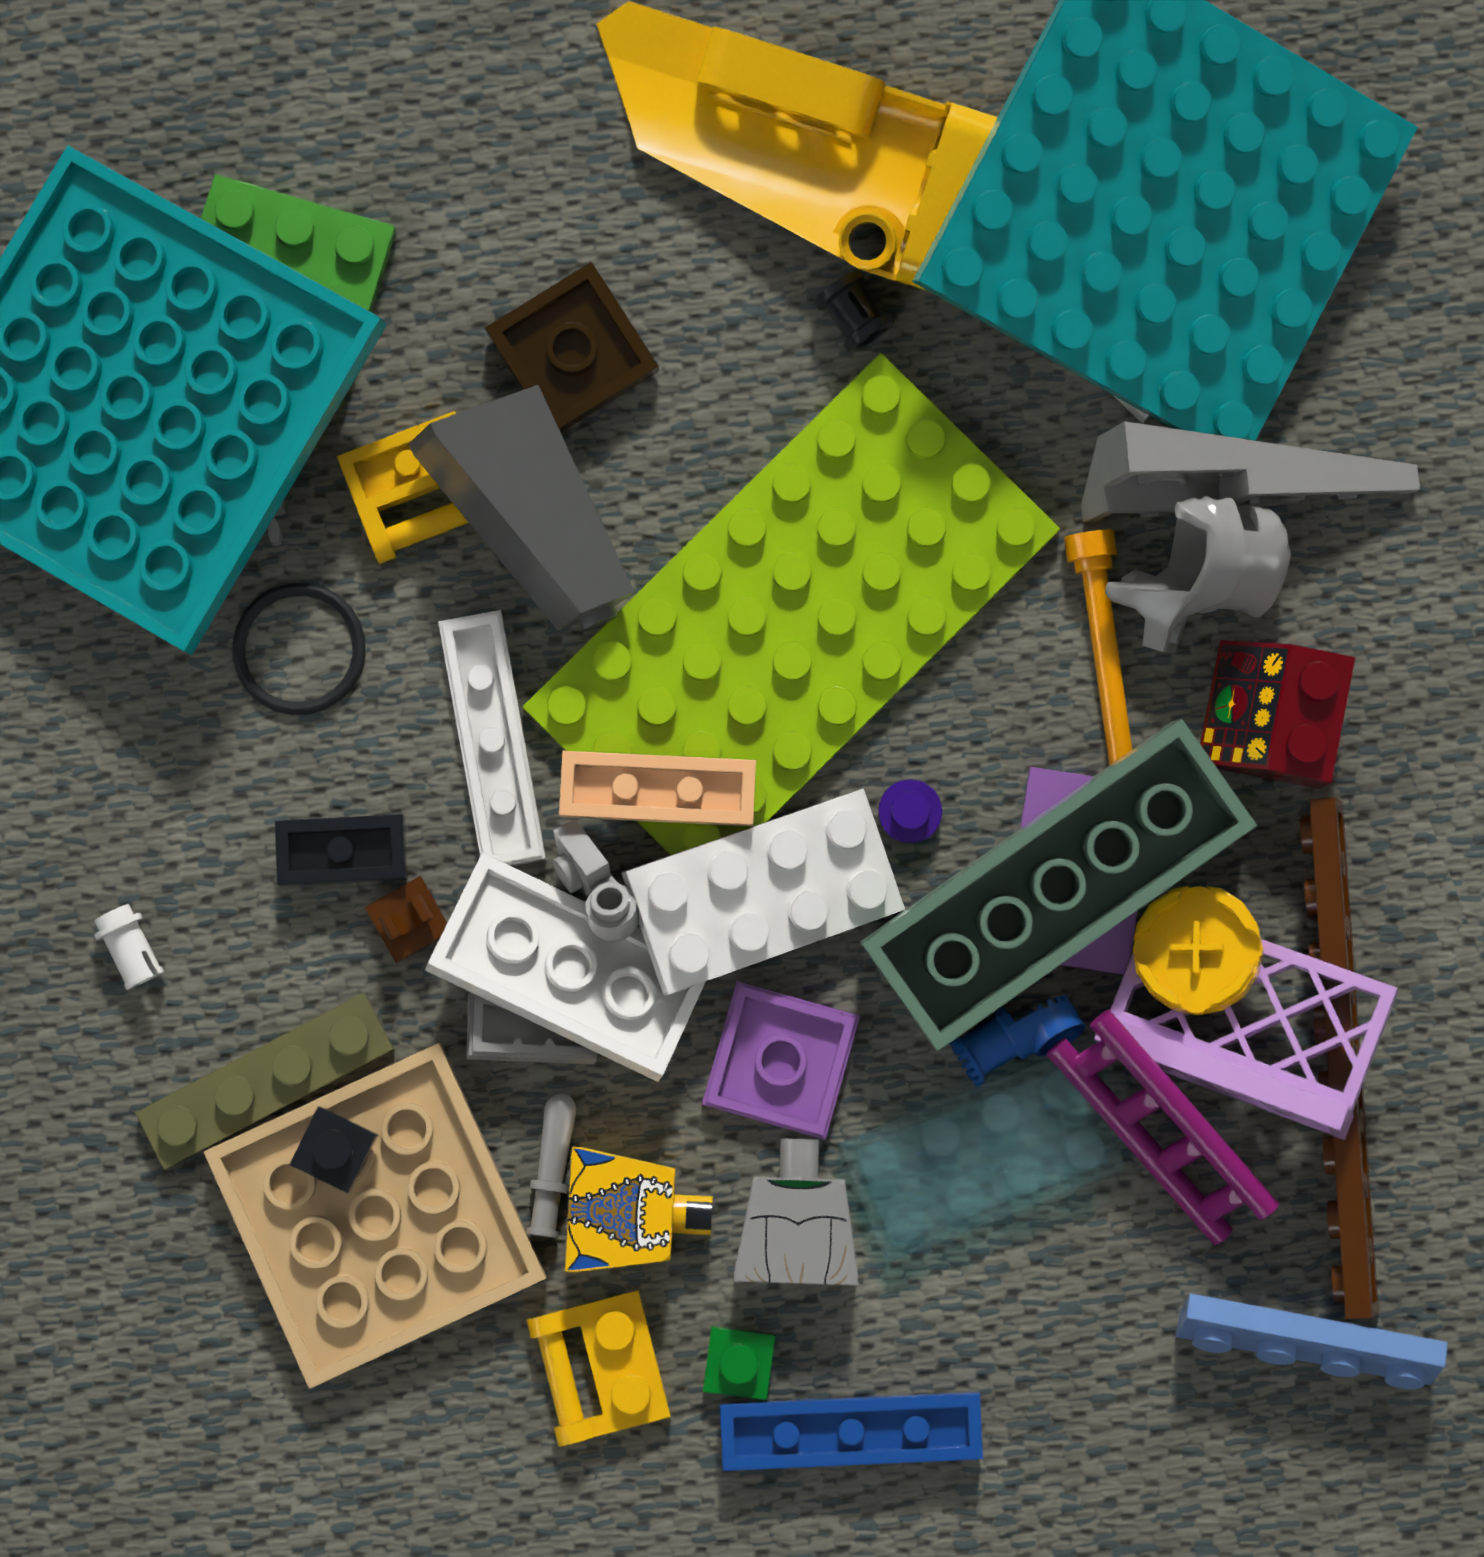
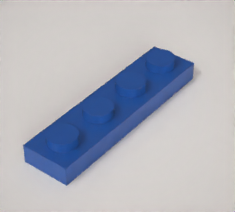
[720,1392,983,1471]

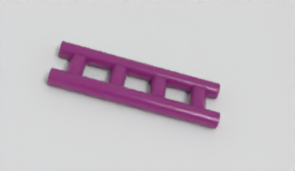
[1046,1010,1279,1245]

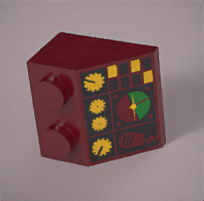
[1200,640,1356,790]

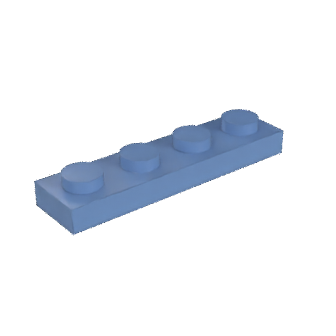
[1176,1293,1448,1389]

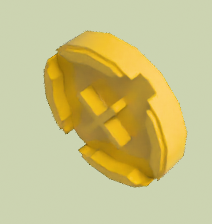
[1133,886,1264,1015]

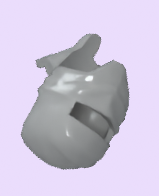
[1105,496,1291,652]

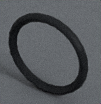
[232,583,366,715]

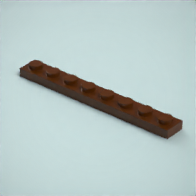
[1300,797,1379,1319]

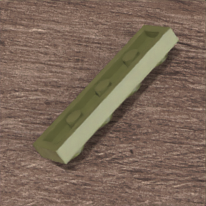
[135,992,395,1170]

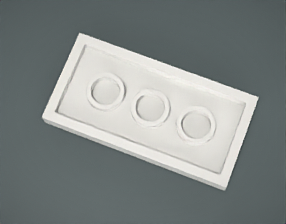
[622,789,905,995]
[425,852,706,1082]

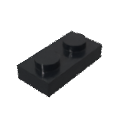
[275,814,408,886]

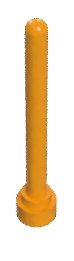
[1064,529,1133,766]

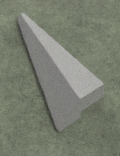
[1081,421,1420,523]

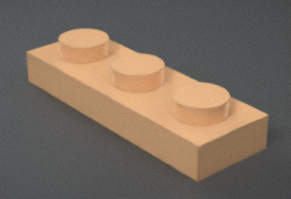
[559,751,756,827]

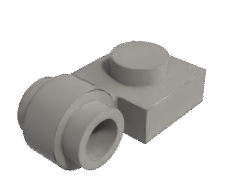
[552,818,639,942]

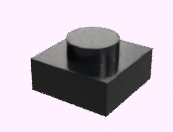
[289,1106,379,1193]

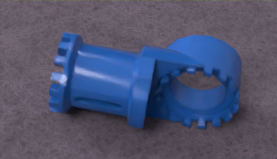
[949,995,1086,1088]

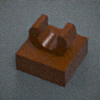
[365,876,448,964]

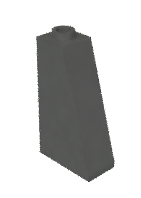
[409,385,634,631]

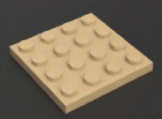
[204,1043,547,1389]

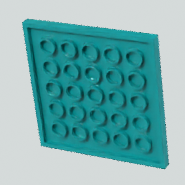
[912,0,1418,441]
[0,145,387,656]

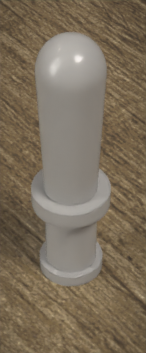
[526,1093,576,1238]

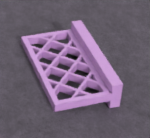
[1094,900,1399,1140]

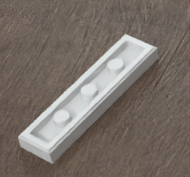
[438,610,546,866]

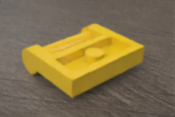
[337,411,469,564]
[526,1290,671,1447]

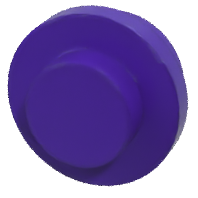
[878,779,942,844]

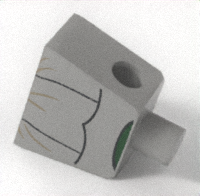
[734,1138,858,1285]

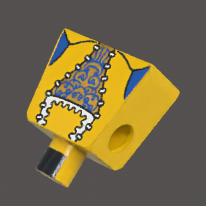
[565,1147,713,1272]

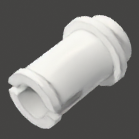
[94,904,164,990]

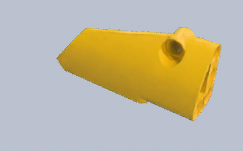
[596,1,998,292]

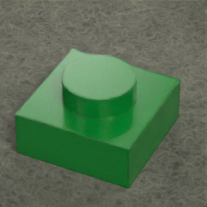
[703,1326,775,1400]

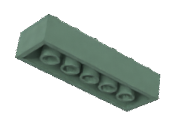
[860,719,1257,1051]

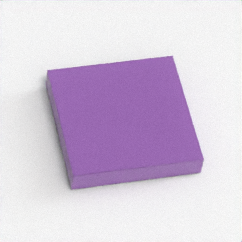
[702,981,860,1140]

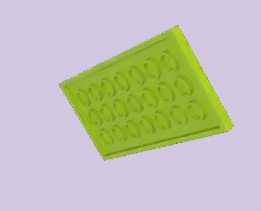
[522,353,1060,856]

